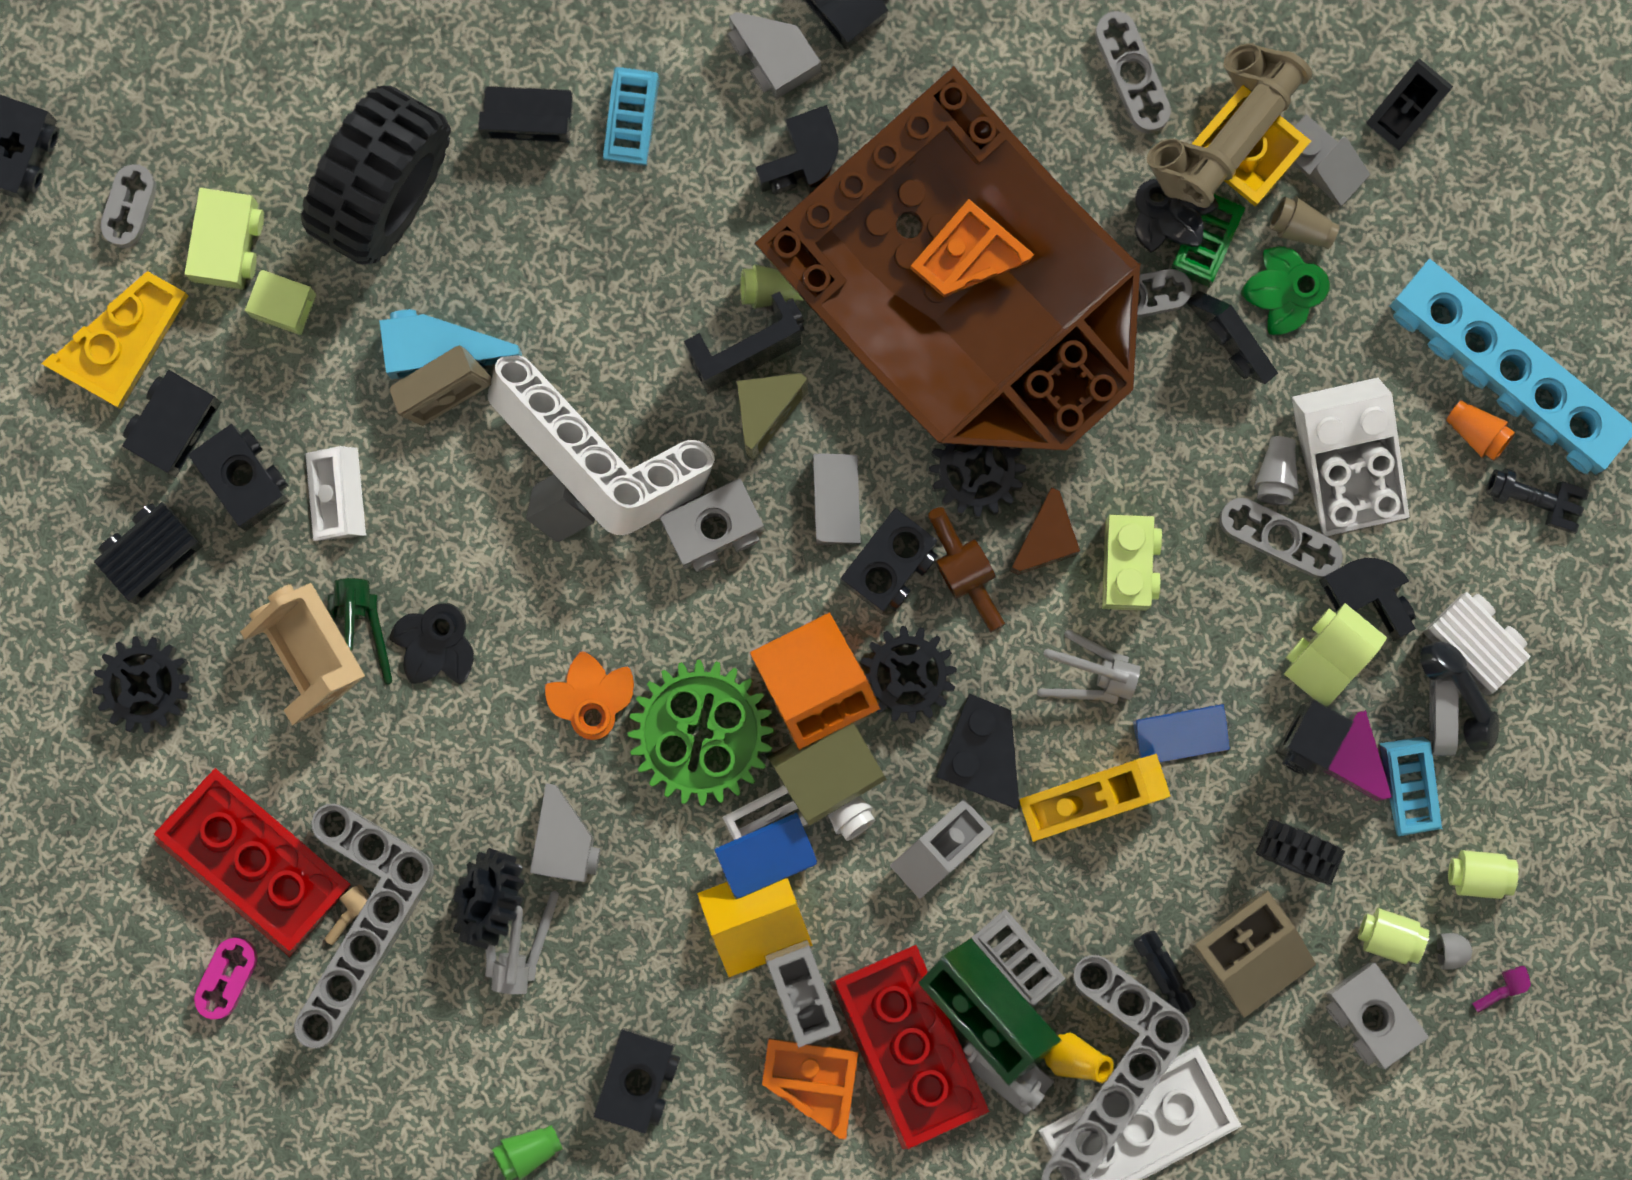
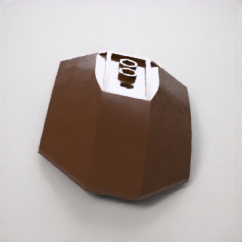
[754,66,1140,451]

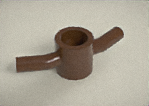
[928,507,1006,633]

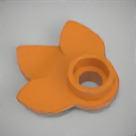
[545,651,634,740]

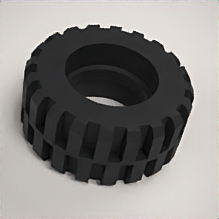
[301,86,451,265]

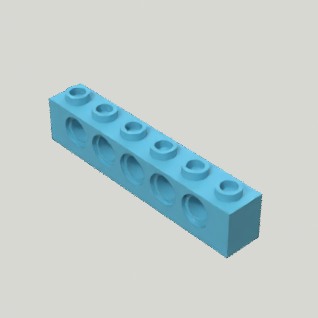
[1390,258,1632,475]

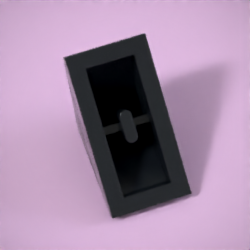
[1366,58,1453,151]

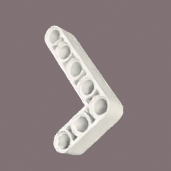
[488,355,715,535]

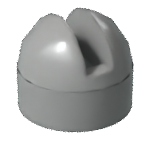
[1437,933,1472,970]

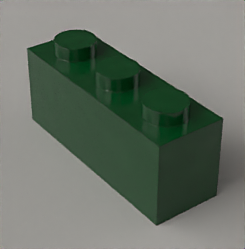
[918,938,1062,1086]

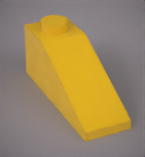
[1019,754,1171,842]

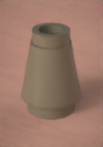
[1270,196,1339,249]

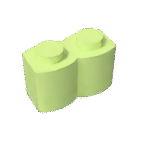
[1284,603,1387,707]

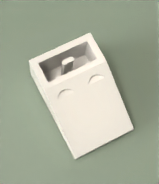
[1292,378,1410,536]

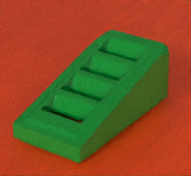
[1170,194,1246,288]

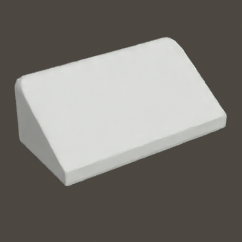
[305,446,366,541]

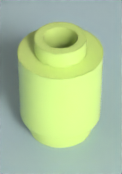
[1448,850,1518,899]
[1358,908,1429,965]

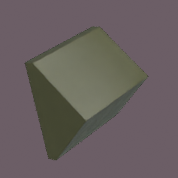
[737,373,808,461]
[767,722,887,826]

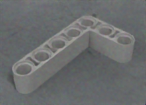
[294,804,434,1048]
[1042,955,1190,1180]

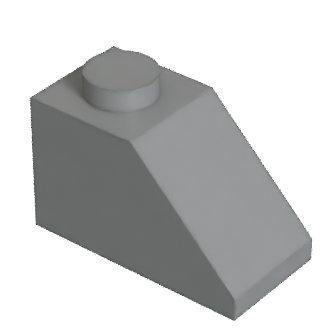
[530,783,601,882]
[890,798,994,899]

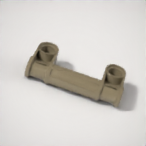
[1146,43,1313,208]

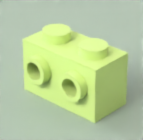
[1102,515,1162,611]

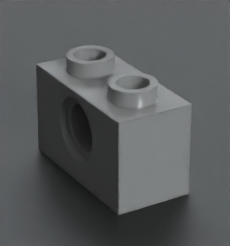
[660,478,765,572]
[1325,962,1429,1069]

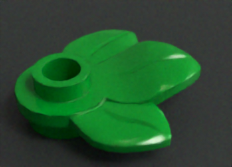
[1241,246,1330,335]

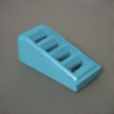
[603,67,659,166]
[1380,736,1442,836]

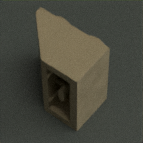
[1189,891,1316,1018]

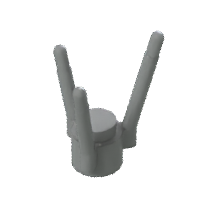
[1037,630,1140,704]
[485,891,559,994]

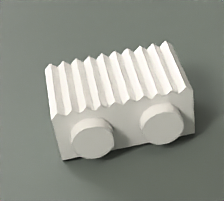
[1423,592,1531,696]

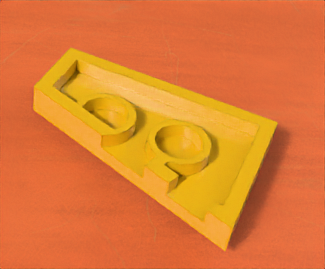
[41,271,189,409]

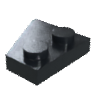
[1187,290,1278,384]
[936,694,1019,809]

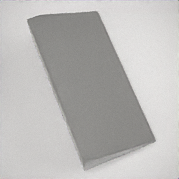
[813,453,861,545]

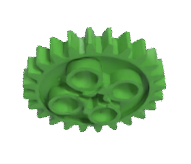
[628,660,774,806]

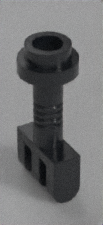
[1486,468,1589,534]

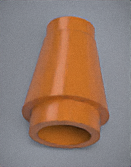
[1446,400,1516,461]

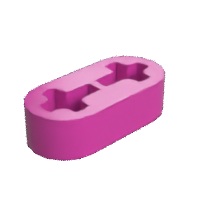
[194,937,258,1020]

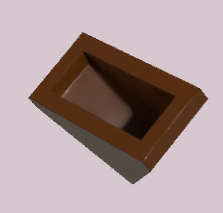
[1010,487,1080,575]

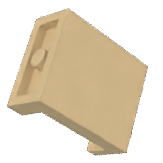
[240,583,365,725]

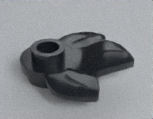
[1135,179,1219,252]
[389,603,474,684]

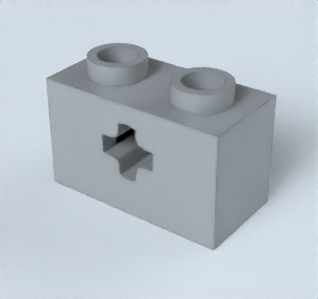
[765,940,841,1047]

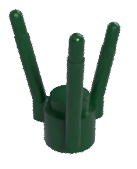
[327,578,392,685]

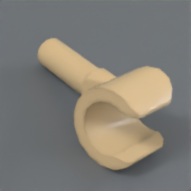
[324,884,370,945]

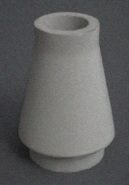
[1254,436,1299,505]

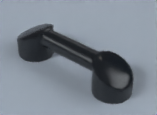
[1420,642,1500,753]

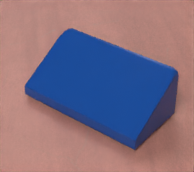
[1133,704,1230,762]
[714,813,817,899]

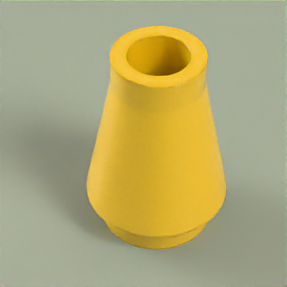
[1045,1033,1113,1083]

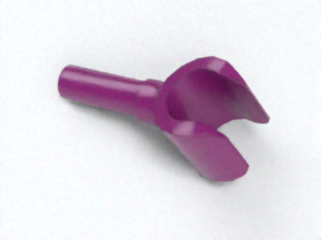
[1472,966,1531,1013]

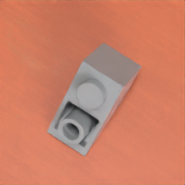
[727,12,821,100]

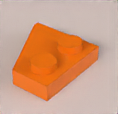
[910,199,1034,297]
[762,1038,858,1140]

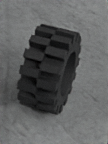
[1256,819,1345,885]

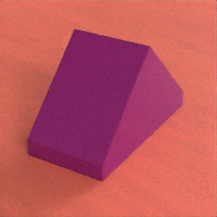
[1323,710,1392,801]

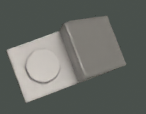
[1293,114,1371,207]

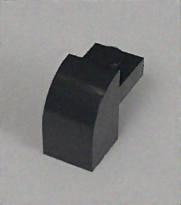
[755,105,838,195]
[1319,558,1416,641]

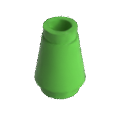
[491,1125,563,1180]

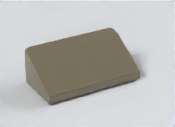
[390,345,492,426]

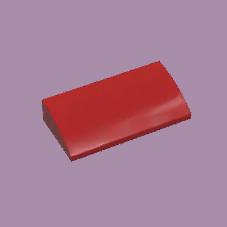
[153,768,351,958]
[830,945,990,1149]

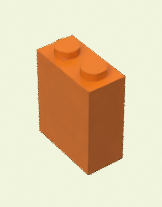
[749,612,880,750]

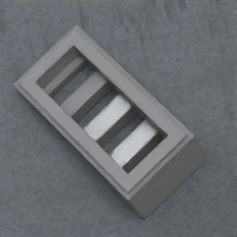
[971,909,1065,1007]

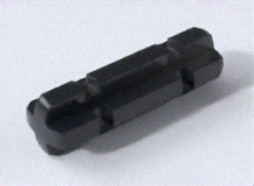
[1134,930,1196,1014]

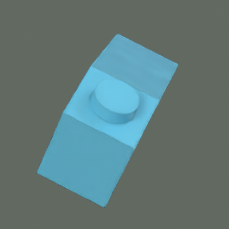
[379,310,522,379]

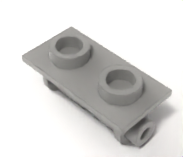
[962,1041,1055,1116]

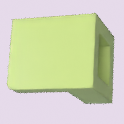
[245,270,316,335]

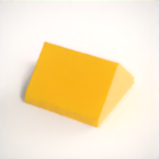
[1192,85,1311,207]
[697,878,813,977]

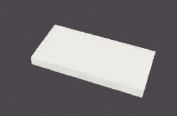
[1038,1045,1242,1180]

